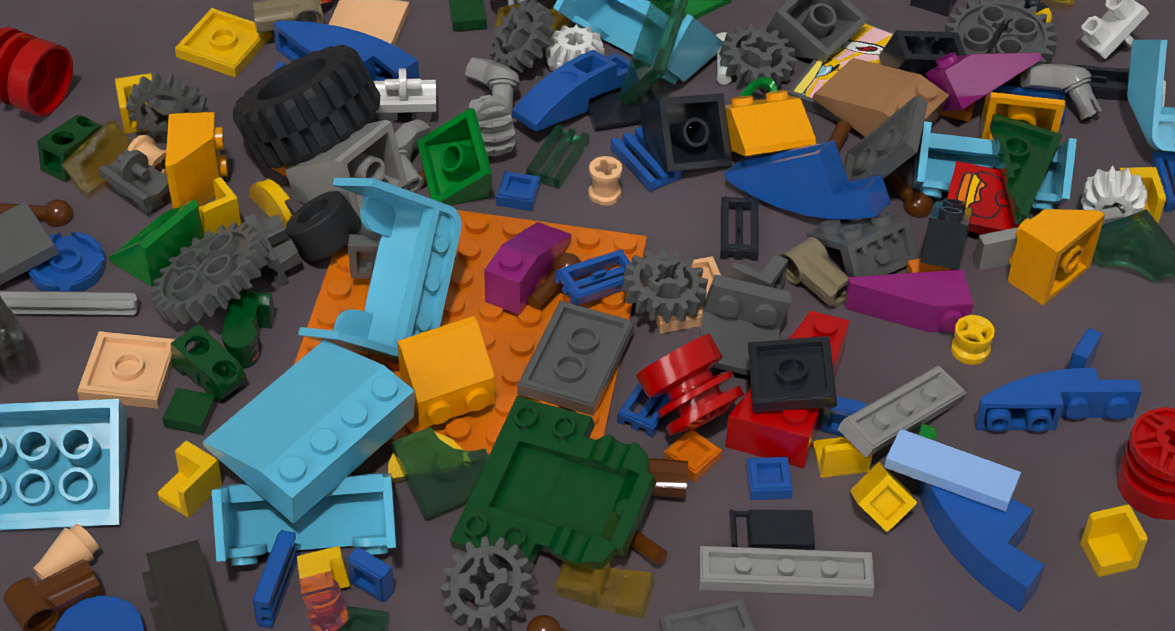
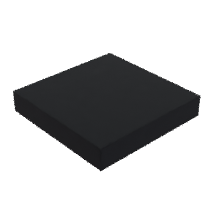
[748,336,837,413]

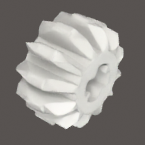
[545,24,605,71]
[1081,165,1147,226]

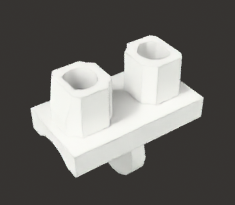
[1081,0,1149,59]
[374,68,436,123]

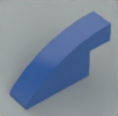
[273,21,419,81]
[724,140,891,219]
[914,478,1045,613]

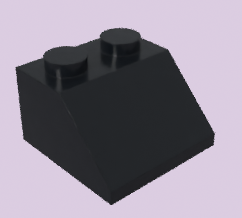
[640,93,733,172]

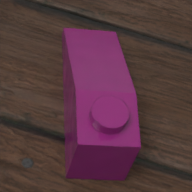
[925,52,1042,111]
[484,222,571,315]
[844,270,974,333]

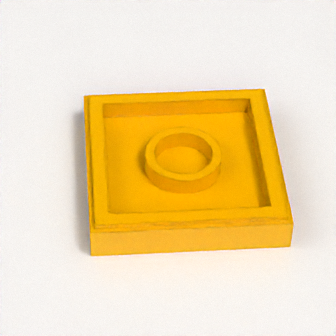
[175,8,272,78]

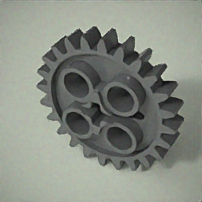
[944,0,1057,85]
[150,222,269,325]

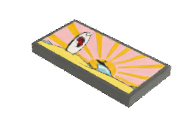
[788,22,894,122]

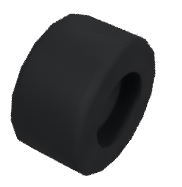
[286,191,361,261]

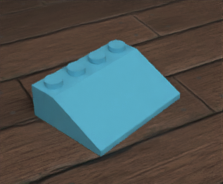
[203,339,415,524]
[0,399,127,531]

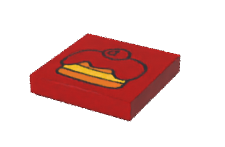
[947,161,1019,234]

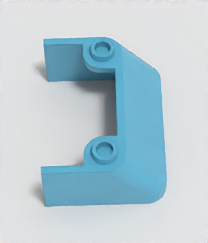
[553,0,723,85]
[1127,40,1175,152]
[913,121,1077,211]
[298,178,462,359]
[212,473,396,565]

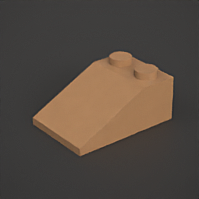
[812,58,949,137]

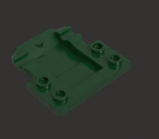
[449,396,657,569]

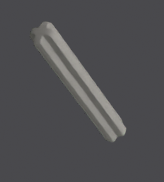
[0,291,139,316]

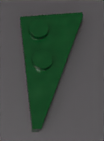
[990,113,1062,225]

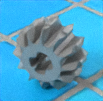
[468,94,516,157]

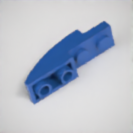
[511,50,641,131]
[974,367,1142,432]

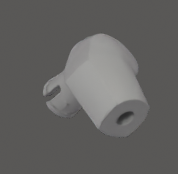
[465,57,520,119]
[1020,64,1102,121]
[394,119,431,193]

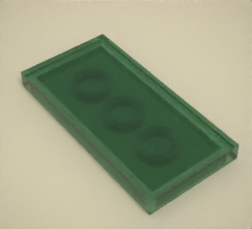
[617,0,688,106]

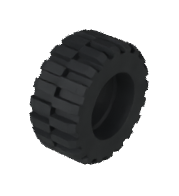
[233,45,381,169]

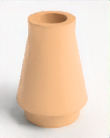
[32,523,100,580]

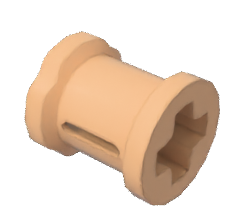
[127,135,167,177]
[588,156,622,206]

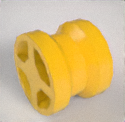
[951,315,995,365]

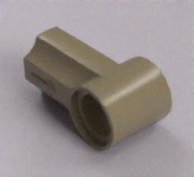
[252,0,324,33]
[779,237,848,308]

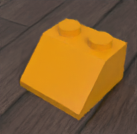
[725,90,816,156]
[980,92,1065,140]
[165,112,229,208]
[1007,209,1105,306]
[397,316,495,429]

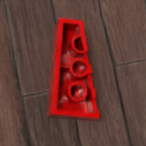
[725,310,850,469]

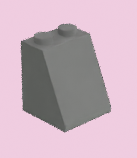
[285,120,408,218]

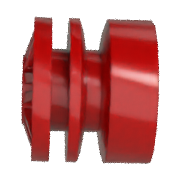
[0,26,74,117]
[636,333,745,436]
[1117,407,1175,520]

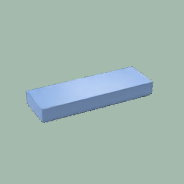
[884,429,1021,512]

